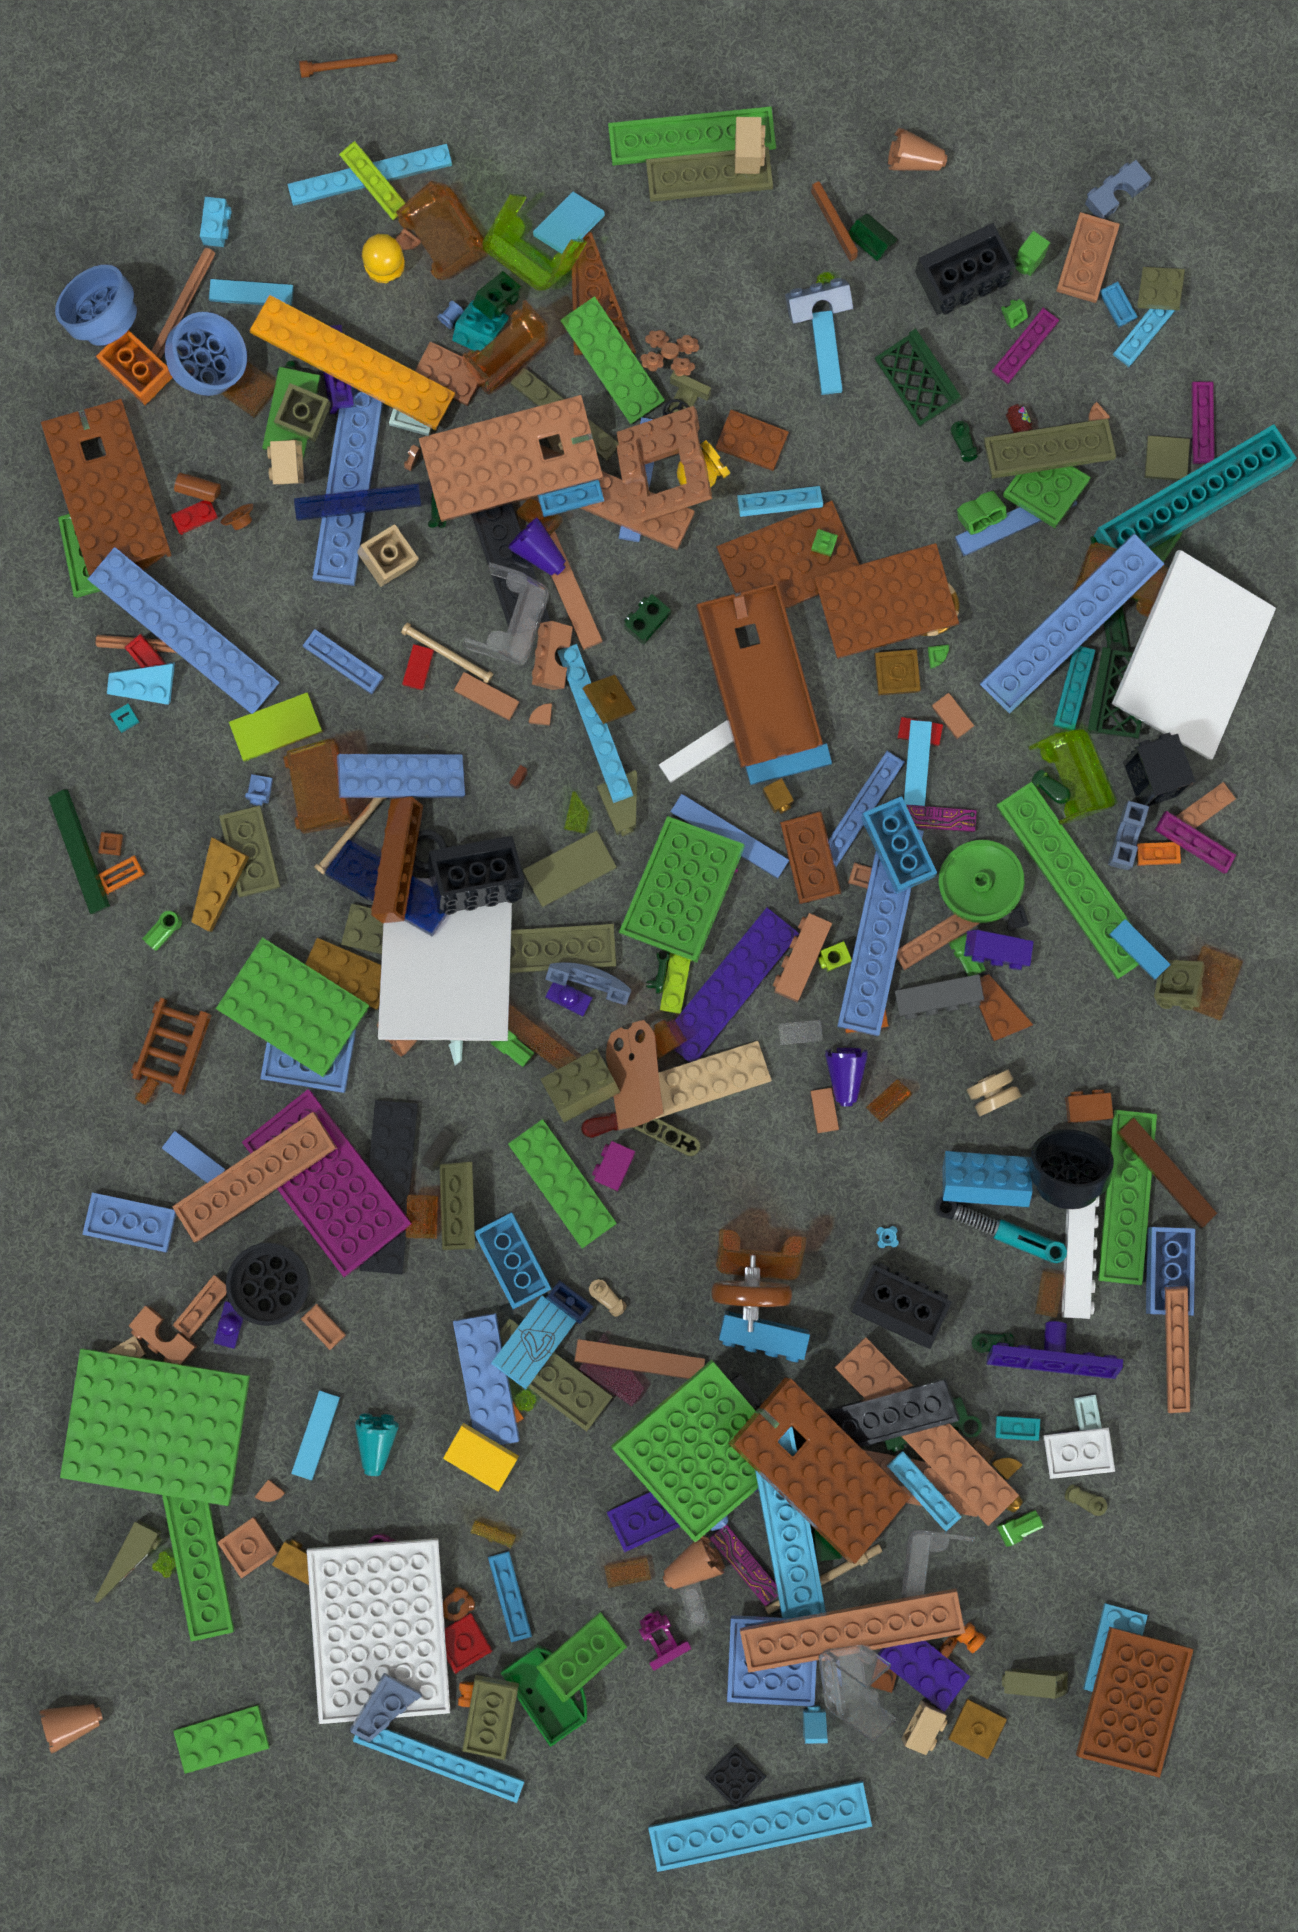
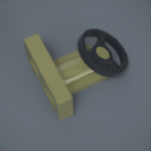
[662,371,711,416]

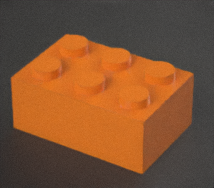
[96,330,173,405]

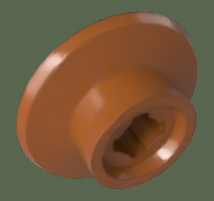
[220,503,253,530]

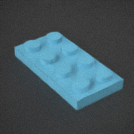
[1083,1603,1148,1692]

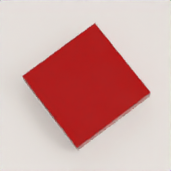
[445,1613,493,1674]

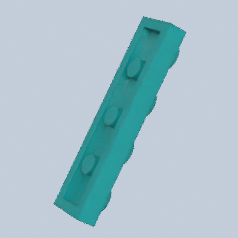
[1053,646,1095,731]

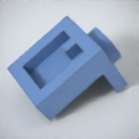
[245,774,273,806]

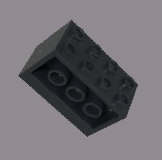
[915,223,1016,315]
[1123,732,1196,806]
[427,835,525,915]
[849,1262,952,1349]

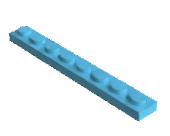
[288,144,452,206]
[557,644,633,803]
[353,1728,525,1803]

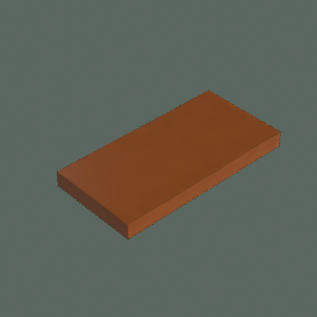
[780,812,841,904]

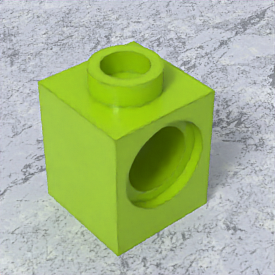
[817,942,852,972]

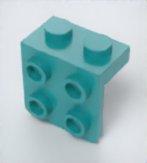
[452,300,509,358]

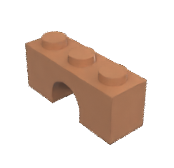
[532,621,573,690]
[129,1306,198,1364]

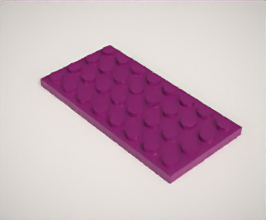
[242,1089,412,1277]

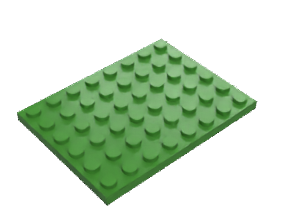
[60,1348,250,1506]

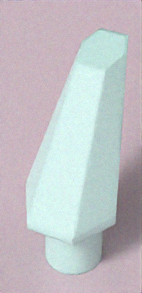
[449,1040,463,1065]

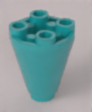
[355,1413,399,1476]

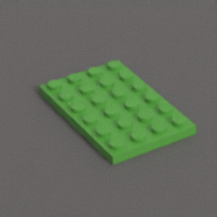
[619,816,745,963]
[216,937,370,1078]

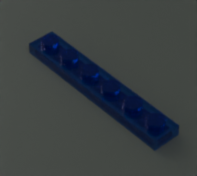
[294,484,422,521]

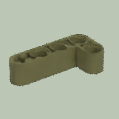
[632,1118,700,1157]

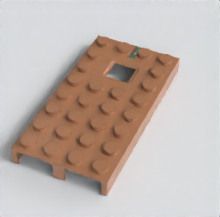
[419,395,603,522]

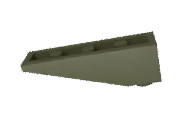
[94,1520,162,1603]

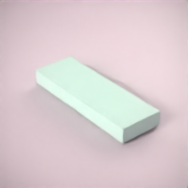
[1074,1395,1102,1431]

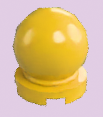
[361,234,405,283]
[677,440,730,488]

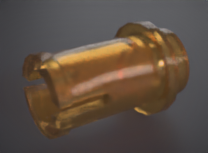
[135,1077,159,1105]

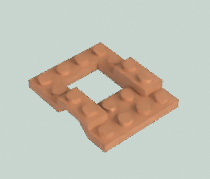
[617,406,712,525]

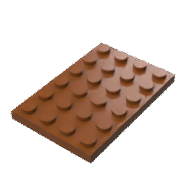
[716,501,859,609]
[814,543,959,659]
[1076,1627,1193,1778]

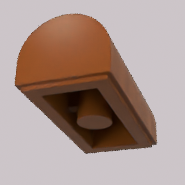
[174,472,221,502]

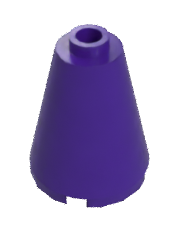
[508,517,566,576]
[825,1048,868,1106]

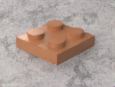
[217,1517,278,1579]

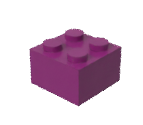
[592,1141,635,1192]

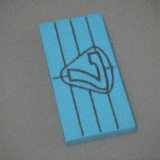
[491,1296,576,1389]

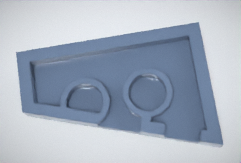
[350,1673,422,1742]

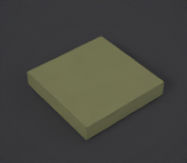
[1144,436,1190,481]

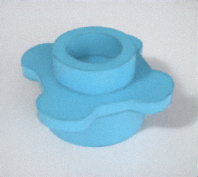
[876,1226,899,1248]

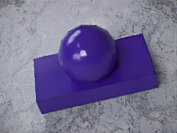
[545,982,593,1017]
[214,1301,244,1349]

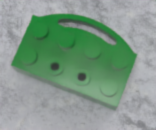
[501,1644,587,1747]

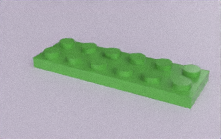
[560,296,665,425]
[508,1119,617,1248]

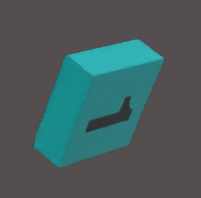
[110,704,140,733]

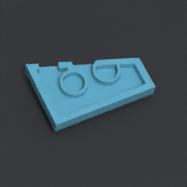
[107,662,175,705]

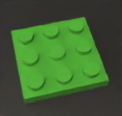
[1003,466,1091,529]

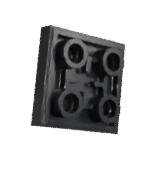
[705,1745,766,1808]

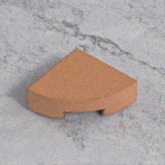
[396,228,421,250]
[1088,402,1110,421]
[404,445,421,471]
[529,704,552,726]
[255,1480,286,1502]

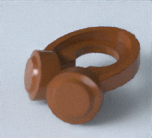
[443,1587,475,1621]

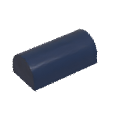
[546,1280,594,1324]

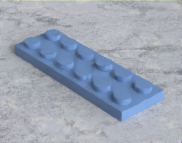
[337,754,465,798]
[453,1313,520,1445]

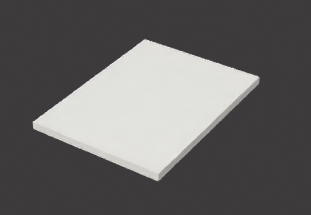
[1112,550,1276,759]
[378,878,512,1041]
[307,1538,450,1724]

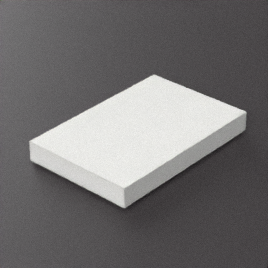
[1044,1427,1115,1479]

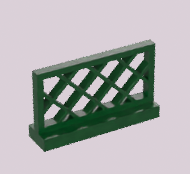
[874,328,962,427]
[1087,647,1142,739]

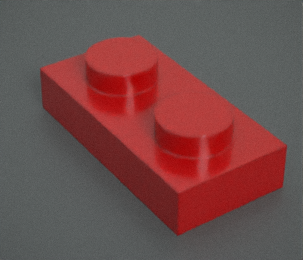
[171,500,218,535]

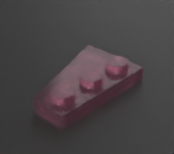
[579,1334,644,1407]

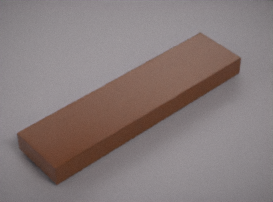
[811,181,858,262]

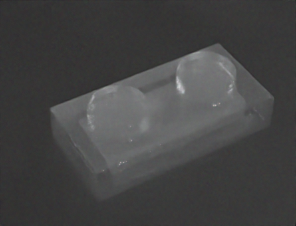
[679,1582,711,1630]

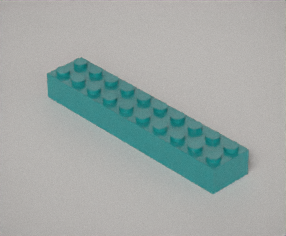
[1094,424,1297,558]

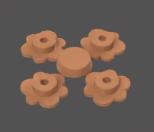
[640,330,699,376]

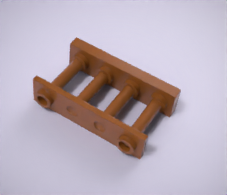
[131,997,212,1095]

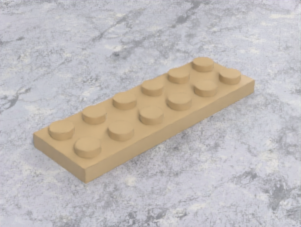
[653,1041,771,1120]

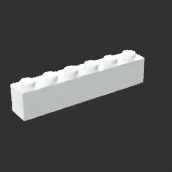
[1061,1196,1099,1319]

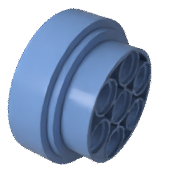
[55,265,137,346]
[165,312,247,396]

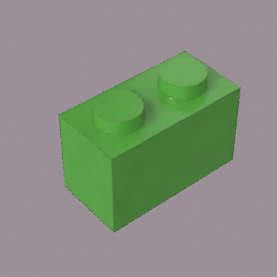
[1014,231,1050,276]

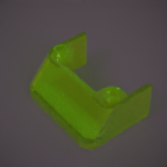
[483,194,587,291]
[1028,729,1115,825]

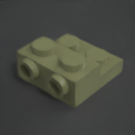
[1154,960,1205,1010]

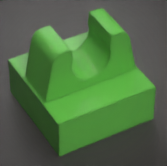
[1001,299,1028,329]
[811,529,838,557]

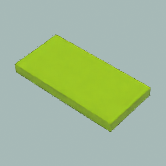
[229,693,322,762]

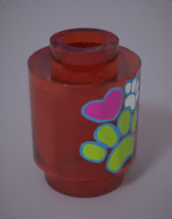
[1005,404,1033,433]

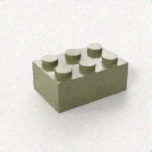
[540,1049,620,1123]

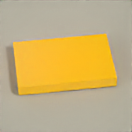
[443,1423,519,1492]

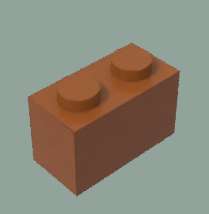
[1065,1089,1113,1123]

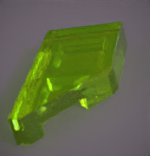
[564,791,589,834]

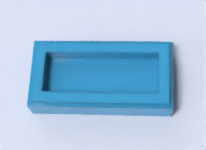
[1099,282,1137,328]

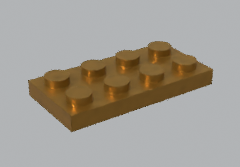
[305,938,381,1010]

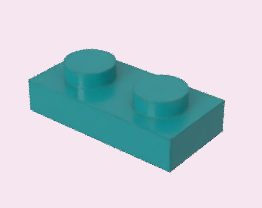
[995,1416,1040,1441]

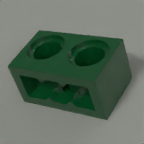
[472,271,522,320]
[624,594,671,645]

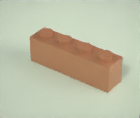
[773,913,832,1003]

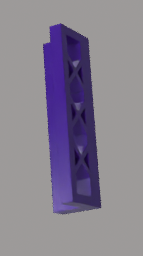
[323,325,354,414]

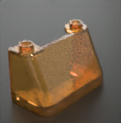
[396,181,490,280]
[283,738,352,834]
[716,1229,806,1280]

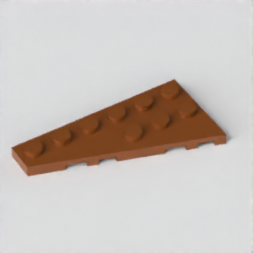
[571,232,636,355]

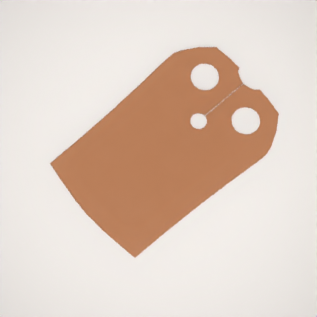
[606,1020,664,1130]

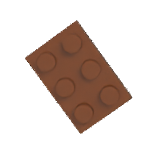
[715,410,789,471]

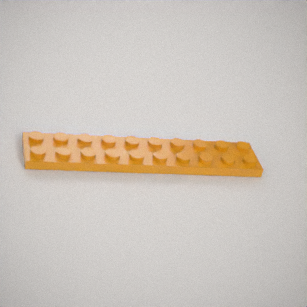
[250,295,455,430]

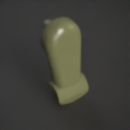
[1064,1484,1107,1516]

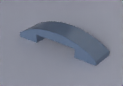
[545,962,631,1005]

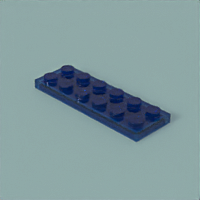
[325,839,447,937]

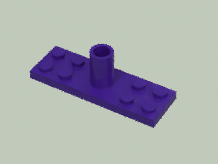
[986,1321,1123,1379]

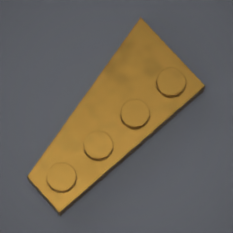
[191,837,249,932]

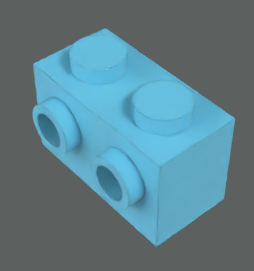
[200,197,231,247]

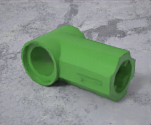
[142,911,182,951]
[949,933,986,976]
[490,1030,534,1067]
[997,1510,1044,1547]

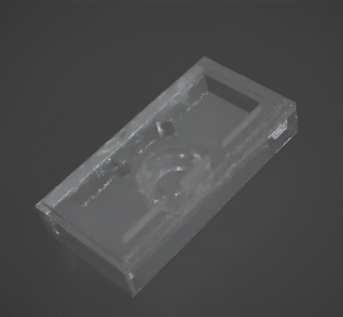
[778,1020,823,1046]

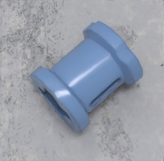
[437,301,464,329]

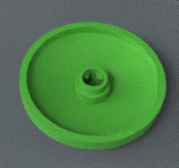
[939,840,1024,923]

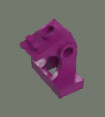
[639,1610,691,1671]

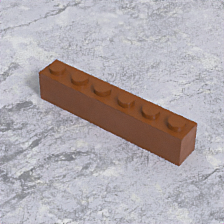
[371,797,423,923]

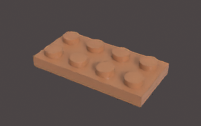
[1056,212,1120,303]

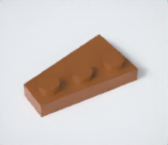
[979,974,1033,1042]

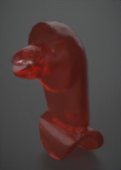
[581,1113,619,1138]

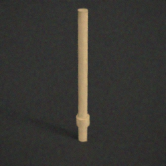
[765,1544,883,1615]

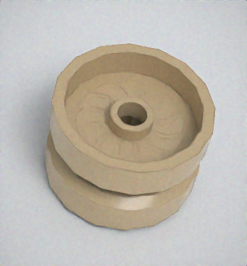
[966,1069,1022,1117]

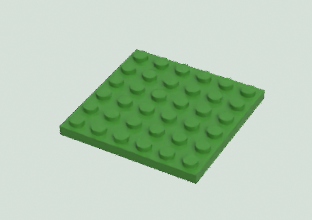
[611,1360,758,1542]

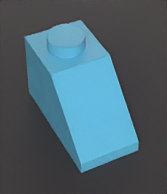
[803,1705,828,1743]

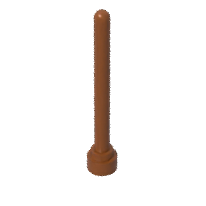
[299,53,398,78]

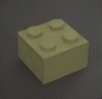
[274,383,331,442]

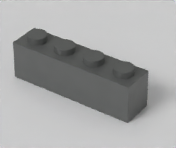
[895,974,985,1020]

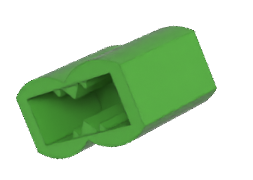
[957,491,1007,535]

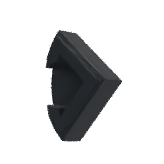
[1007,905,1029,932]

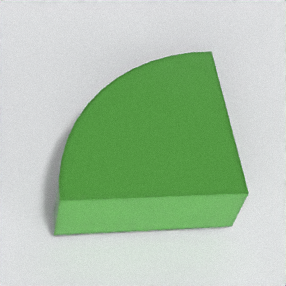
[927,645,949,669]

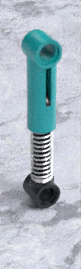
[933,1197,1067,1263]

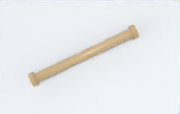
[401,622,493,684]
[314,798,387,875]

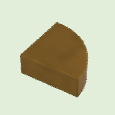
[991,1458,1022,1479]

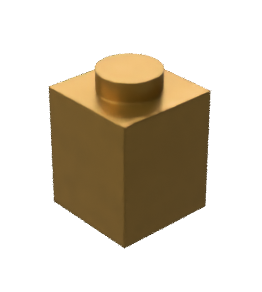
[763,778,794,814]

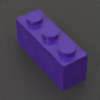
[964,930,1033,970]

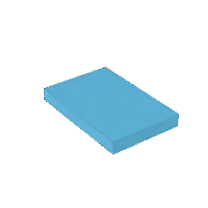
[533,192,605,256]

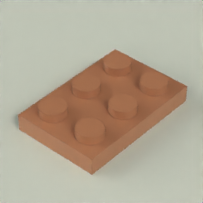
[415,342,486,406]

